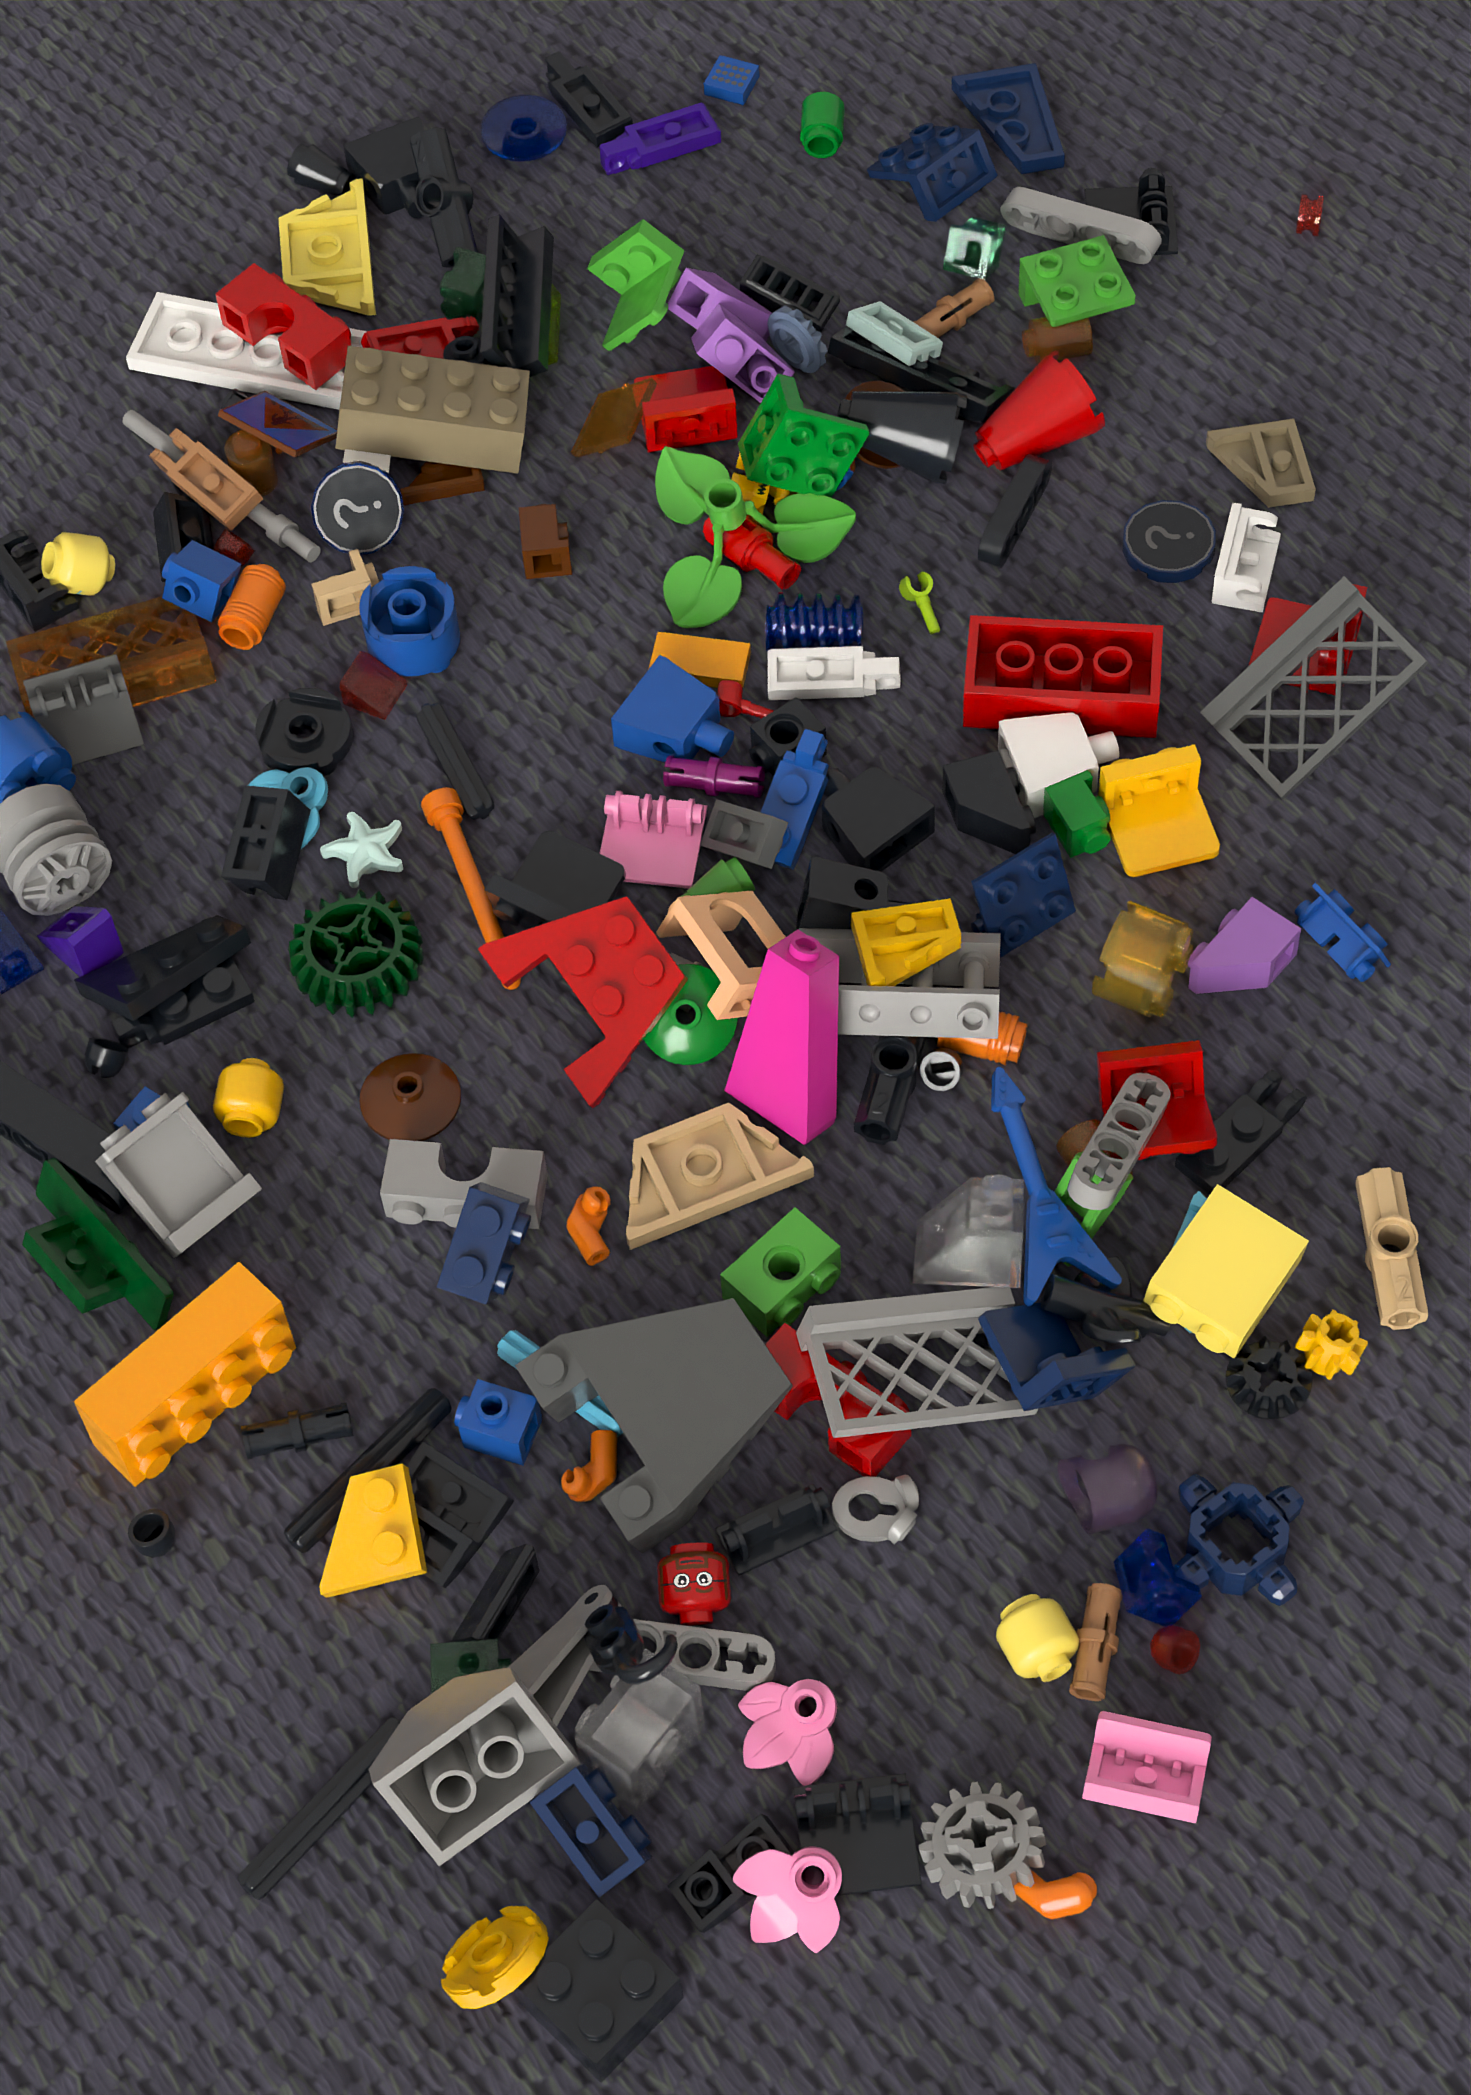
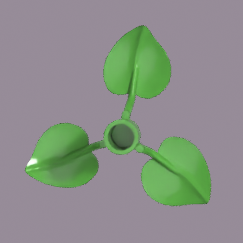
[655,446,856,628]

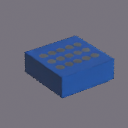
[704,55,760,105]

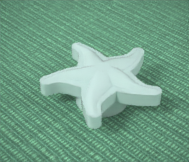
[320,812,403,888]

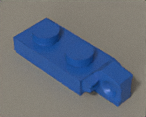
[761,729,829,870]

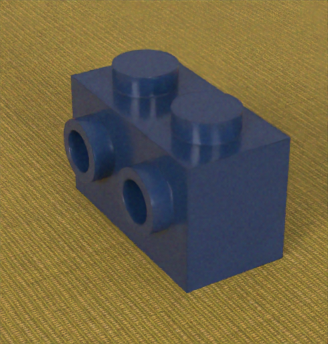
[437,1182,531,1305]
[530,1764,652,1898]

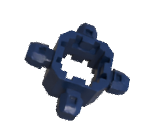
[1170,1474,1304,1606]

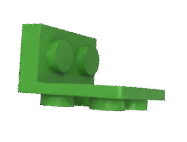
[587,219,684,351]
[1019,235,1136,327]

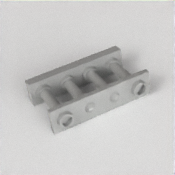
[799,928,1000,1039]

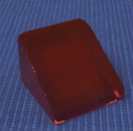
[339,651,407,720]

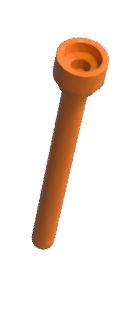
[421,787,521,990]

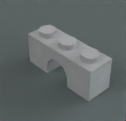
[380,1139,548,1229]

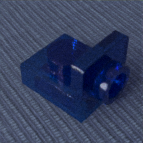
[1113,1528,1202,1627]

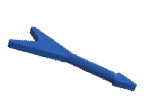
[991,1067,1122,1306]

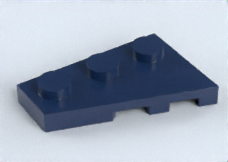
[952,63,1065,174]

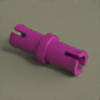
[663,755,765,798]

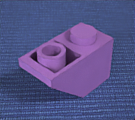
[668,268,772,342]
[691,303,795,403]
[1188,897,1301,994]

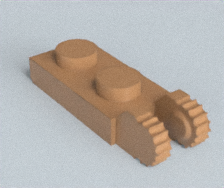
[149,428,263,531]

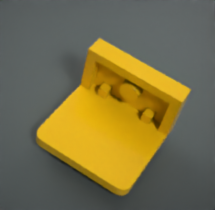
[1098,744,1220,877]

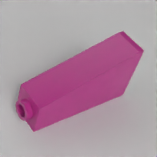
[724,929,839,1145]

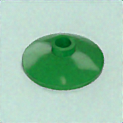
[643,964,738,1065]

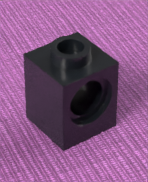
[749,697,827,776]

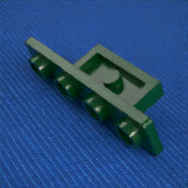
[22,1158,174,1330]

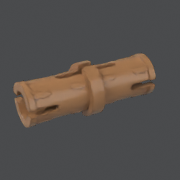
[913,278,994,338]
[1069,1583,1123,1701]

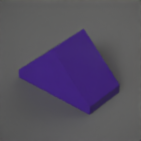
[37,906,124,977]

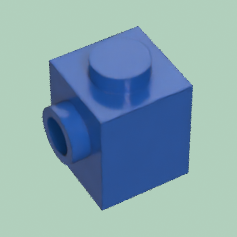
[162,540,241,622]
[454,1379,542,1466]

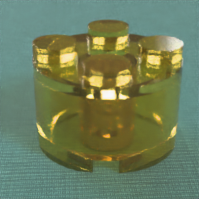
[1092,901,1194,1018]

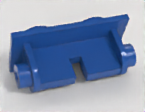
[1294,883,1391,982]

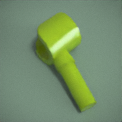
[899,572,941,635]

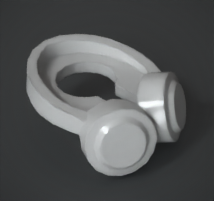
[832,1474,919,1544]

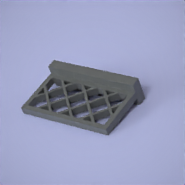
[1200,576,1428,799]

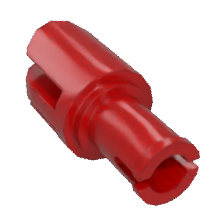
[703,515,801,590]

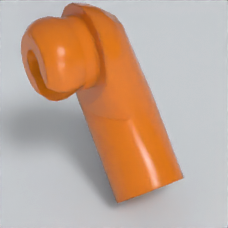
[566,1186,611,1266]
[561,1430,617,1502]
[1014,1868,1097,1919]

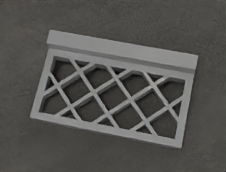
[796,1285,1038,1438]

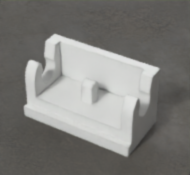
[1212,503,1281,612]

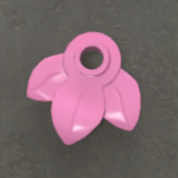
[738,1679,837,1786]
[733,1846,842,1953]

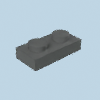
[700,799,788,869]

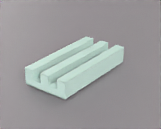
[846,301,943,366]

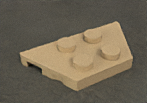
[626,1102,814,1250]

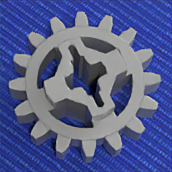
[919,1782,1047,1909]

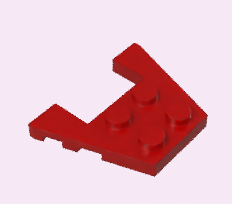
[478,896,688,1108]

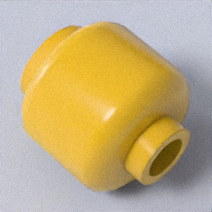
[213,1058,284,1138]

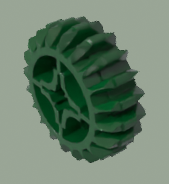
[288,888,424,1018]

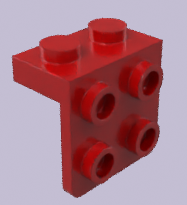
[1097,1040,1217,1160]

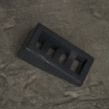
[740,254,840,333]

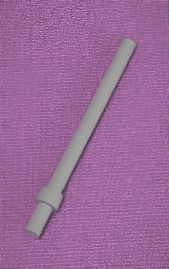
[122,410,321,562]

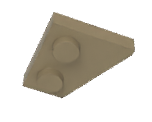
[1206,419,1316,508]

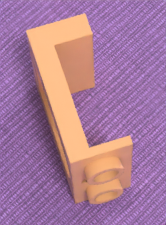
[656,891,785,1020]

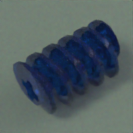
[766,592,863,652]

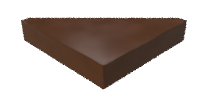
[399,461,485,506]

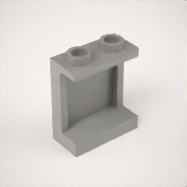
[95,1092,262,1258]

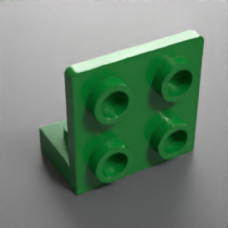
[738,373,869,498]

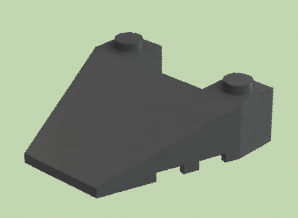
[515,1298,793,1554]

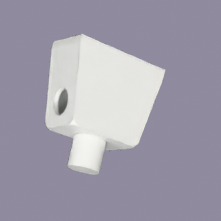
[998,712,1119,818]

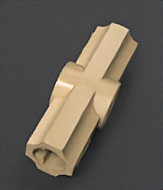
[1356,1167,1428,1330]

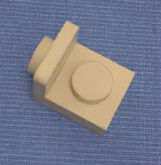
[311,549,379,626]

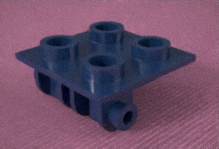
[971,832,1076,958]

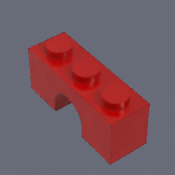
[215,263,352,390]
[765,1323,911,1477]

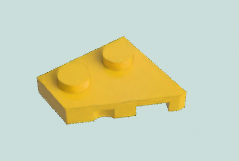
[851,898,961,986]
[319,1463,427,1598]

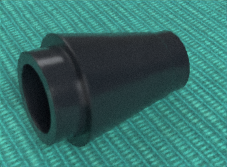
[287,144,355,196]

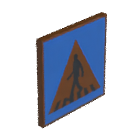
[218,391,337,457]

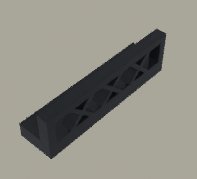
[480,214,554,378]

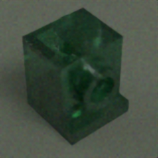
[943,217,1006,280]
[440,247,486,324]

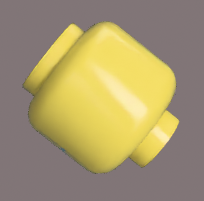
[41,532,115,596]
[996,1594,1079,1682]

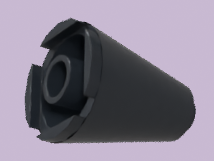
[837,391,967,485]

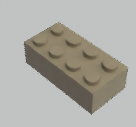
[335,346,530,474]

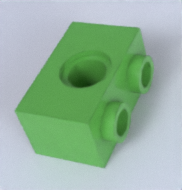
[720,1207,841,1337]

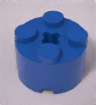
[359,566,460,676]
[0,712,76,804]

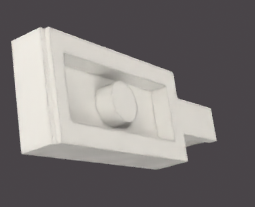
[768,646,901,700]

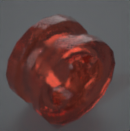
[1296,194,1324,236]

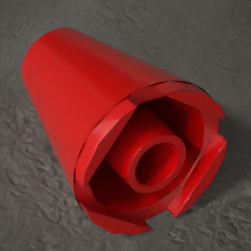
[973,350,1105,470]

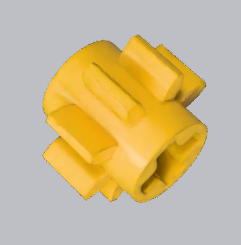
[1295,1310,1368,1380]

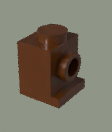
[519,504,572,579]

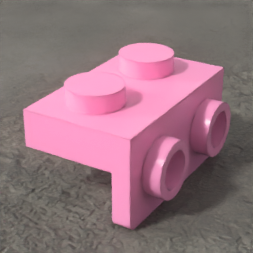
[1082,1711,1212,1823]

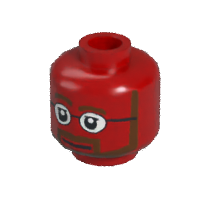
[657,1543,731,1626]

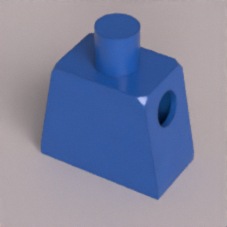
[611,655,734,762]

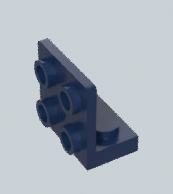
[867,123,998,222]
[978,1302,1136,1411]

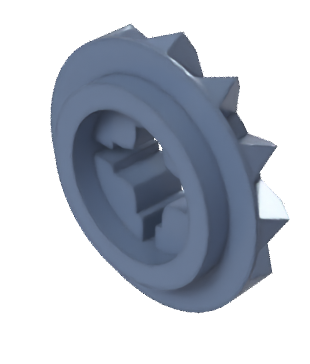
[768,305,828,373]

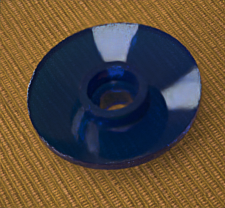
[481,95,567,161]

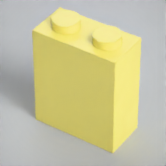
[1143,1184,1309,1359]

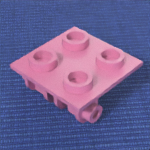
[600,791,707,889]

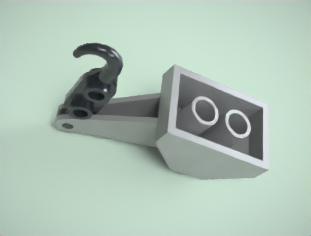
[369,1585,678,1866]

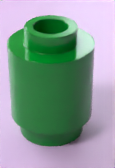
[800,92,845,158]

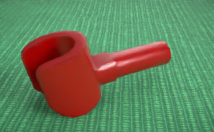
[717,680,774,719]

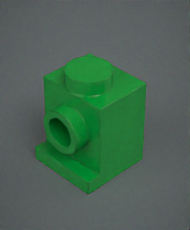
[1043,770,1111,858]

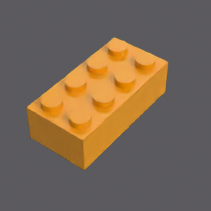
[74,1262,296,1487]

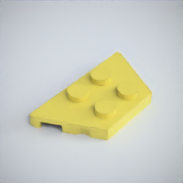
[278,178,376,316]

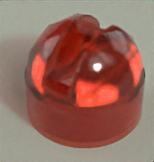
[214,528,256,567]
[1150,1625,1200,1674]

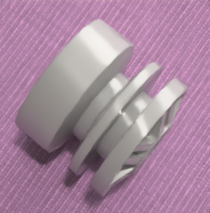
[0,784,112,916]

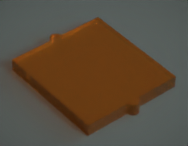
[571,378,657,457]

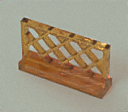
[6,596,217,718]

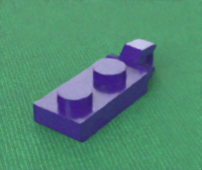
[599,102,721,175]

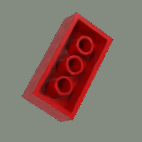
[963,615,1163,738]

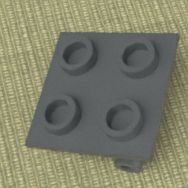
[23,654,144,765]

